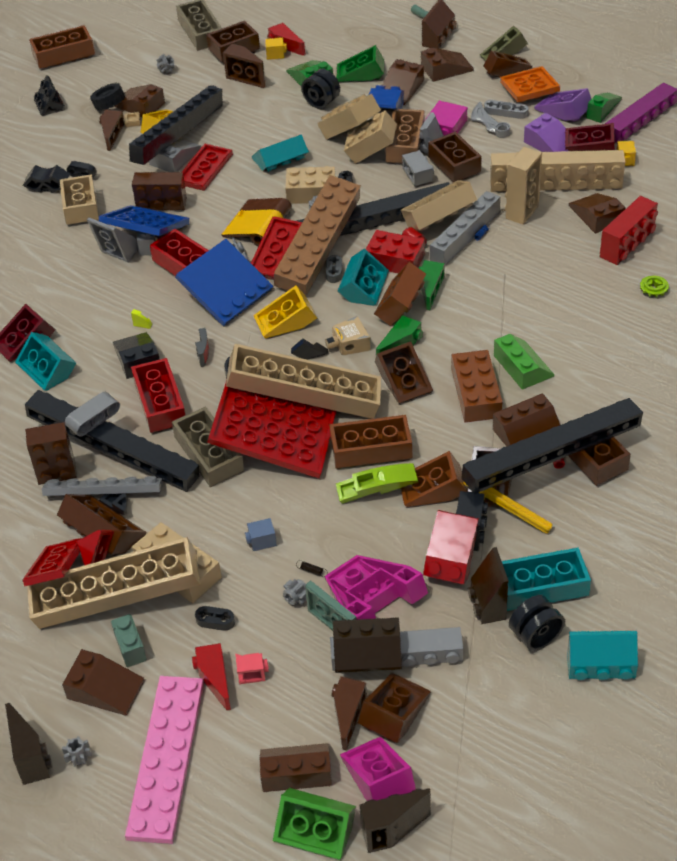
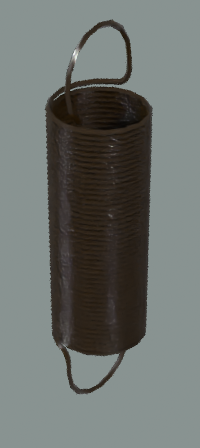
[296,560,328,577]

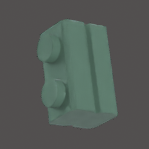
[111,614,147,667]

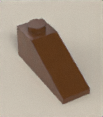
[483,50,532,76]
[99,109,124,151]
[331,676,367,751]

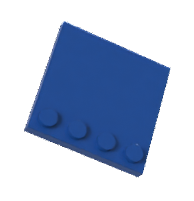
[99,205,189,236]
[175,239,273,326]

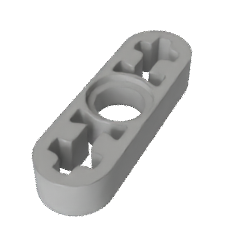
[484,100,528,119]

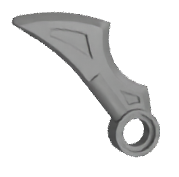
[471,102,510,138]

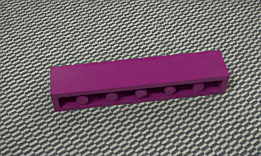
[605,82,677,143]

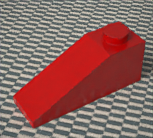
[267,23,305,56]
[192,643,231,711]

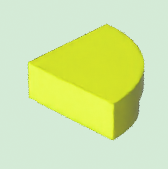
[131,309,152,329]

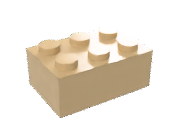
[344,111,397,164]
[285,166,336,204]
[60,174,99,225]

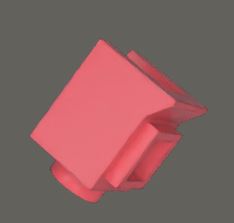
[236,653,269,684]

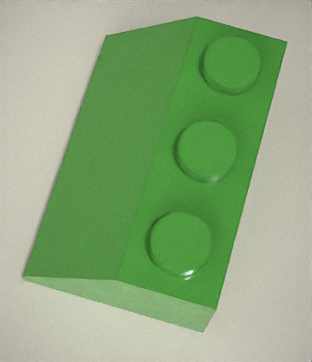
[494,334,554,390]
[273,788,356,860]

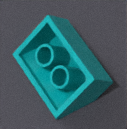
[251,134,309,172]
[337,248,389,306]
[15,332,76,391]
[567,631,638,680]

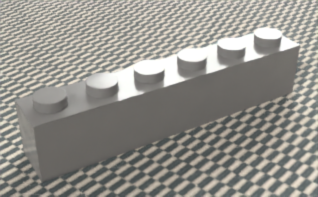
[430,191,501,265]
[330,627,463,671]

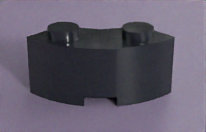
[22,165,70,193]

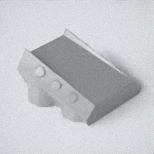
[419,112,443,156]

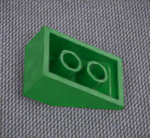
[336,45,384,82]
[286,60,333,86]

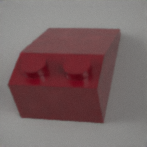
[565,123,616,151]
[0,303,56,362]

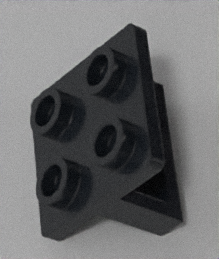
[34,75,65,116]

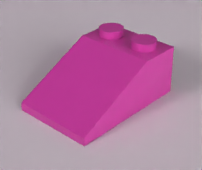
[340,736,416,801]

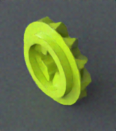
[640,275,669,297]

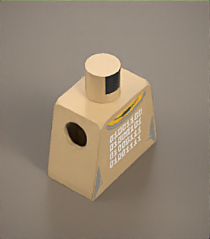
[325,316,371,355]

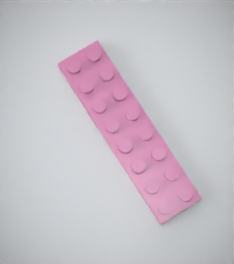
[125,676,204,844]

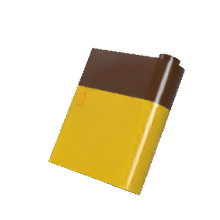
[221,198,292,246]

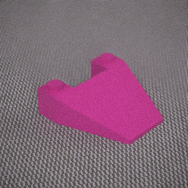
[325,555,428,620]

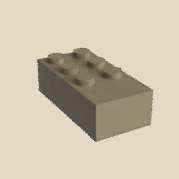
[176,0,222,51]
[172,406,244,487]

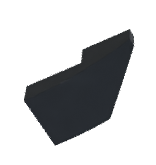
[291,339,328,360]
[99,493,128,515]

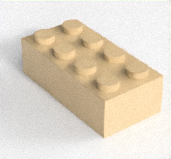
[317,93,381,140]
[504,147,542,225]
[401,180,477,231]
[132,522,222,603]

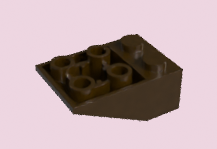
[359,788,431,853]

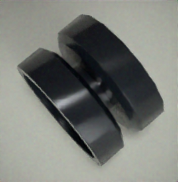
[301,69,340,109]
[509,595,565,651]

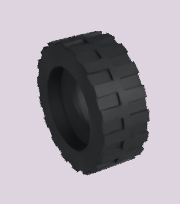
[90,83,125,111]

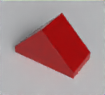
[77,530,114,565]

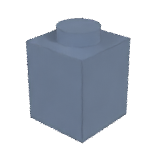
[245,518,277,551]

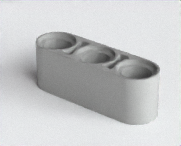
[65,391,120,437]

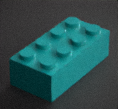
[502,547,591,611]

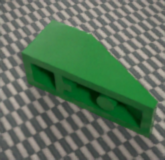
[587,92,622,123]
[419,260,445,310]
[376,315,423,355]

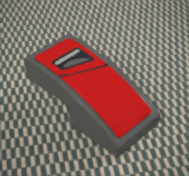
[195,328,209,367]

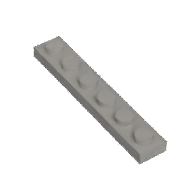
[42,476,163,496]

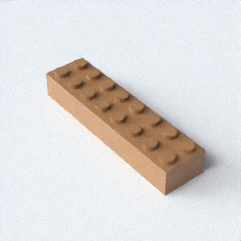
[274,175,361,296]

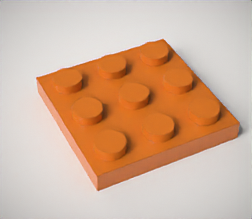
[500,66,560,103]

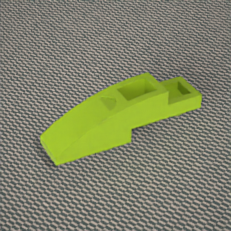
[336,463,419,504]

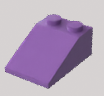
[534,88,591,121]
[524,113,569,152]

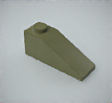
[480,26,528,61]

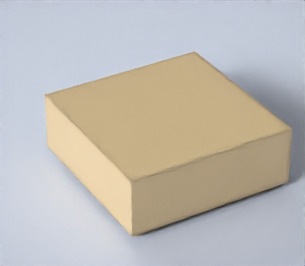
[124,112,140,127]

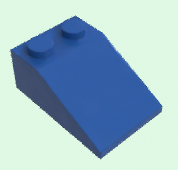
[369,85,404,109]

